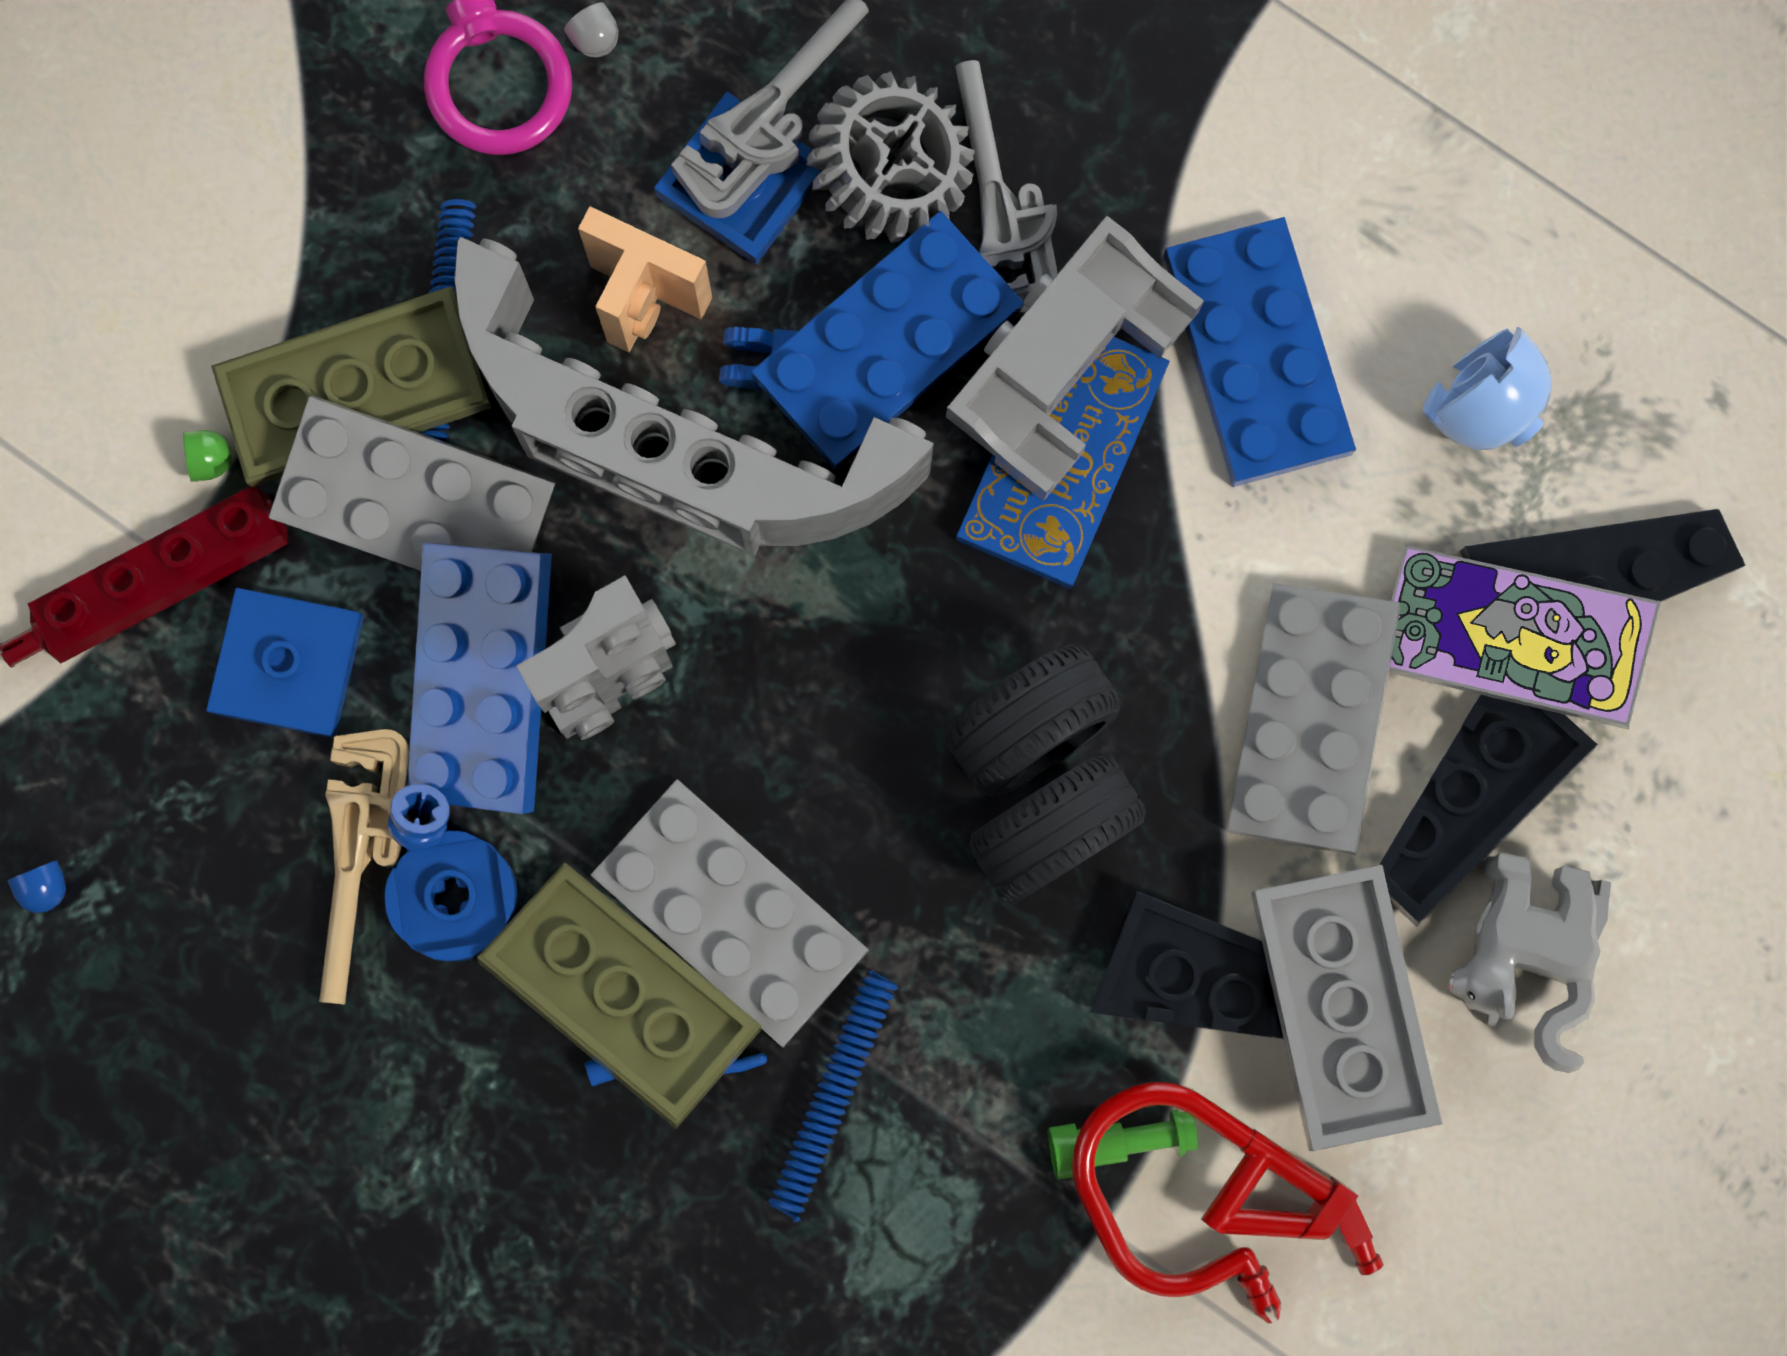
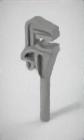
[671,0,869,218]
[955,60,1058,318]

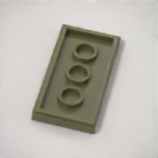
[211,286,493,488]
[477,862,762,1129]

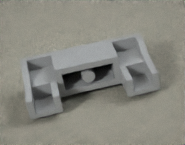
[946,216,1204,501]
[516,576,676,740]

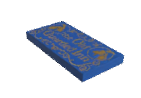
[956,337,1170,590]

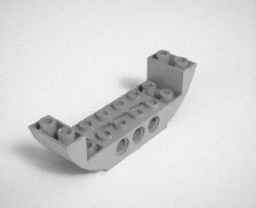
[455,237,934,557]

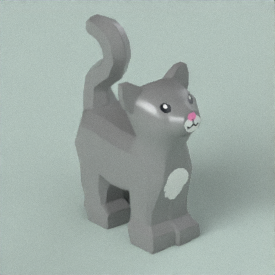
[1449,853,1611,1073]

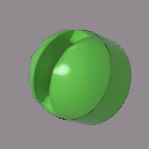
[183,430,232,482]

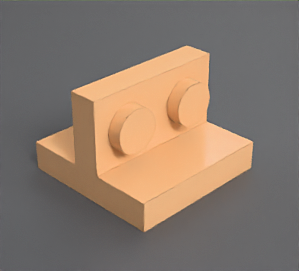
[578,207,712,353]

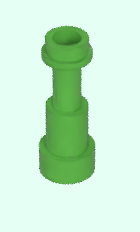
[1048,1110,1198,1180]

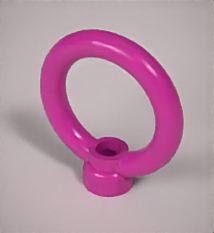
[424,0,572,155]

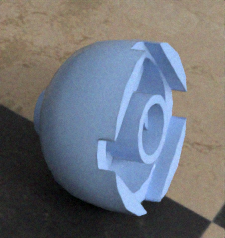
[1423,327,1552,450]

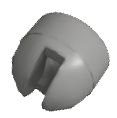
[564,2,618,57]

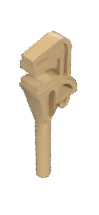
[319,729,413,1004]

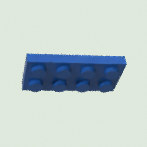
[751,210,1024,470]
[1163,217,1356,487]
[407,543,552,814]

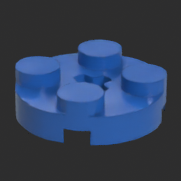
[385,831,518,962]

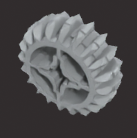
[806,71,975,243]

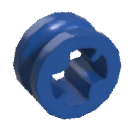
[388,784,449,850]

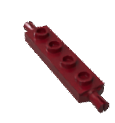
[0,486,288,668]

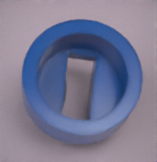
[7,860,66,913]

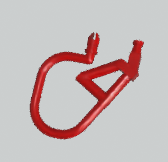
[1072,1082,1384,1323]

